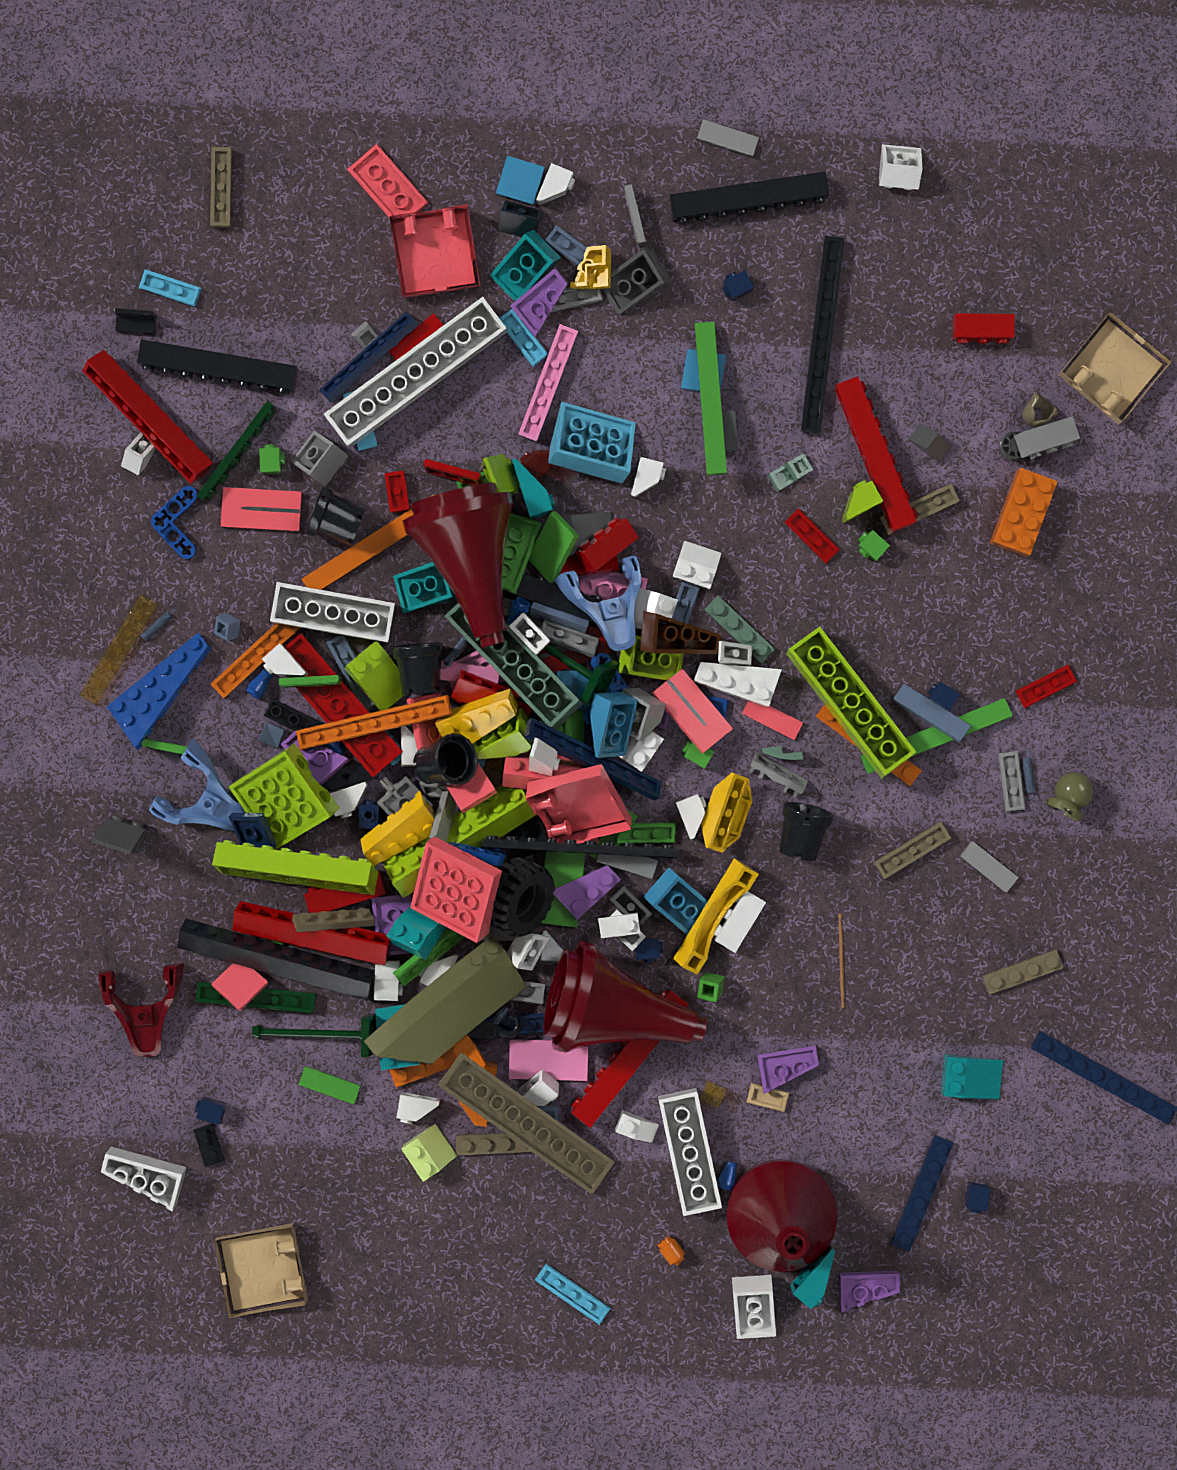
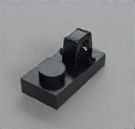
[193,1123,225,1167]

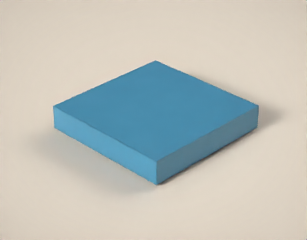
[496,156,545,206]
[681,349,726,392]

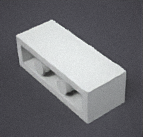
[714,891,766,953]

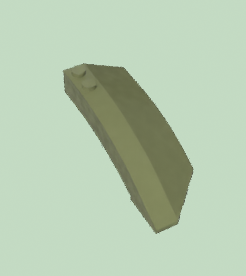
[364,936,527,1064]

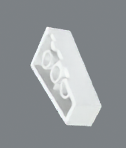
[693,662,782,708]
[101,1146,187,1211]

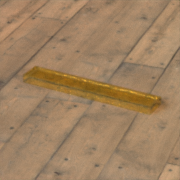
[80,594,158,705]

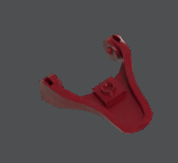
[99,963,184,1057]

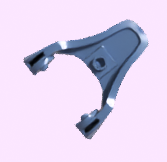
[554,556,641,651]
[149,739,246,831]

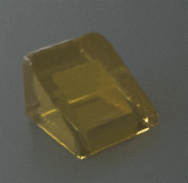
[700,1081,726,1108]

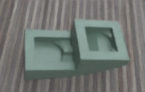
[767,453,813,492]
[761,746,803,760]

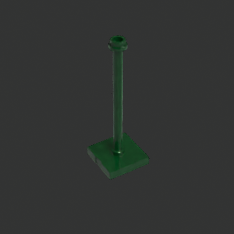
[505,616,620,704]
[252,1013,377,1057]

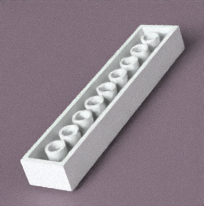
[324,297,507,449]

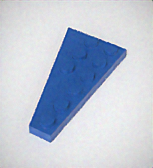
[107,633,211,750]

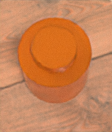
[657,1235,685,1266]

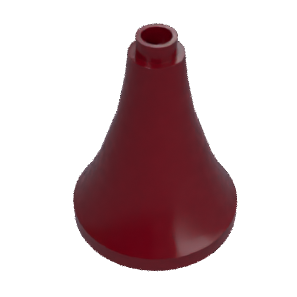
[402,483,514,648]
[543,941,707,1053]
[726,1159,837,1272]

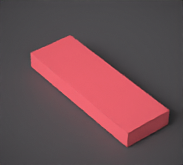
[742,701,803,740]

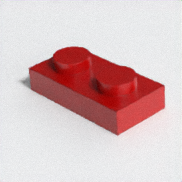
[384,470,410,513]

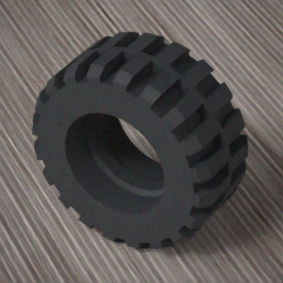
[490,857,555,937]

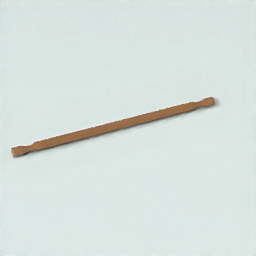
[838,914,845,1008]

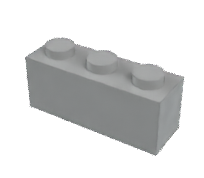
[1014,416,1080,459]

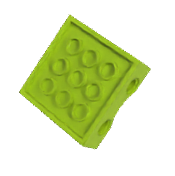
[228,743,340,850]

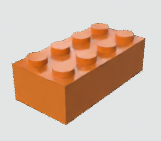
[990,468,1058,557]

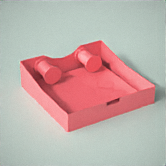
[389,204,480,298]
[526,764,632,844]
[410,836,502,943]

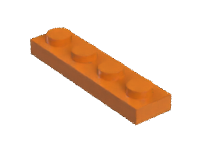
[389,1046,456,1087]

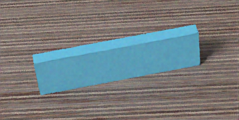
[535,1263,611,1325]

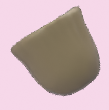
[1022,392,1059,428]

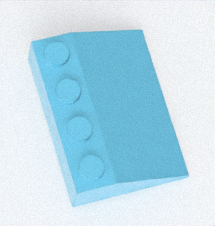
[548,402,636,483]

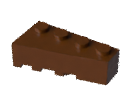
[640,611,721,654]

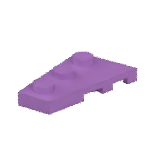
[510,268,568,337]
[281,731,349,786]
[553,865,621,920]
[757,1046,819,1094]
[840,1271,900,1313]

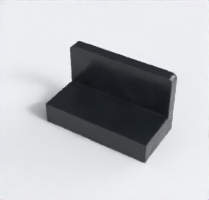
[498,201,543,237]
[114,308,157,335]
[515,815,549,858]

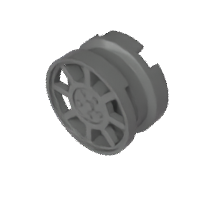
[999,431,1022,460]

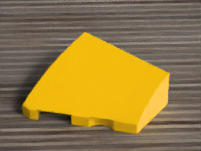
[570,245,611,289]

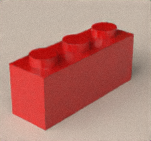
[952,313,1015,344]
[575,518,639,572]

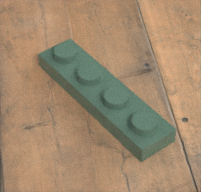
[704,596,775,663]

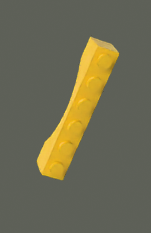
[673,858,759,975]

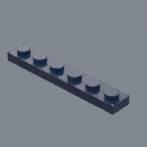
[319,312,418,403]
[891,1134,954,1252]

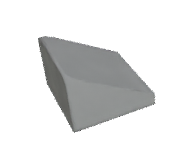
[351,321,378,349]

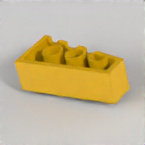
[435,688,518,744]
[360,791,436,866]

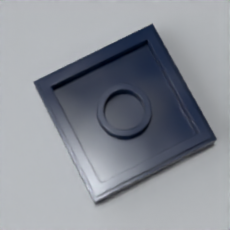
[229,813,277,850]

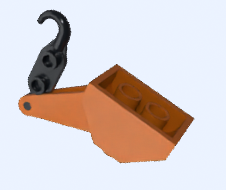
[453,1015,521,1127]

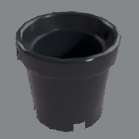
[305,486,365,546]
[392,642,443,695]
[413,733,478,786]
[779,802,834,861]

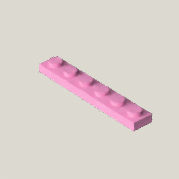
[518,324,578,442]

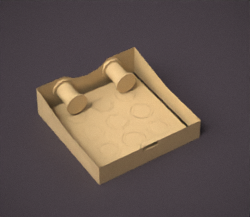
[1058,312,1171,424]
[214,1223,308,1318]

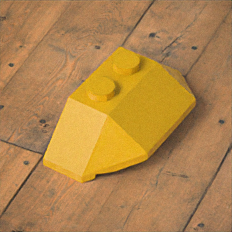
[701,773,753,853]

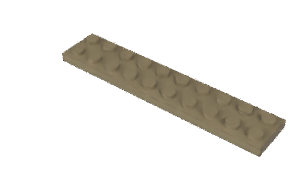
[438,1052,614,1194]

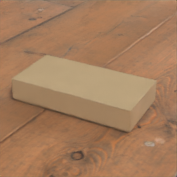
[746,1083,789,1112]

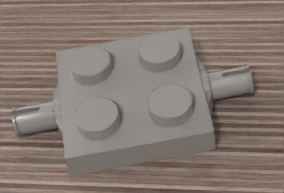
[377,776,433,815]

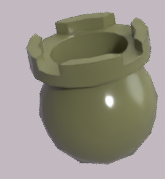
[1045,772,1094,821]

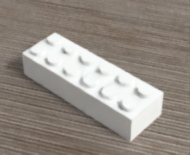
[270,582,395,643]
[658,1088,722,1216]

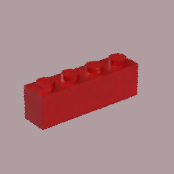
[451,669,532,717]
[304,870,387,913]

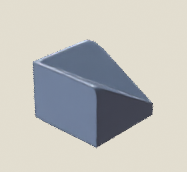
[214,613,240,641]
[258,722,286,748]

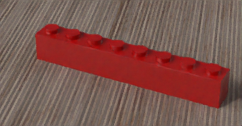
[82,350,213,484]
[834,376,918,533]
[232,901,391,965]
[571,988,689,1128]

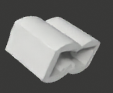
[374,959,403,1001]

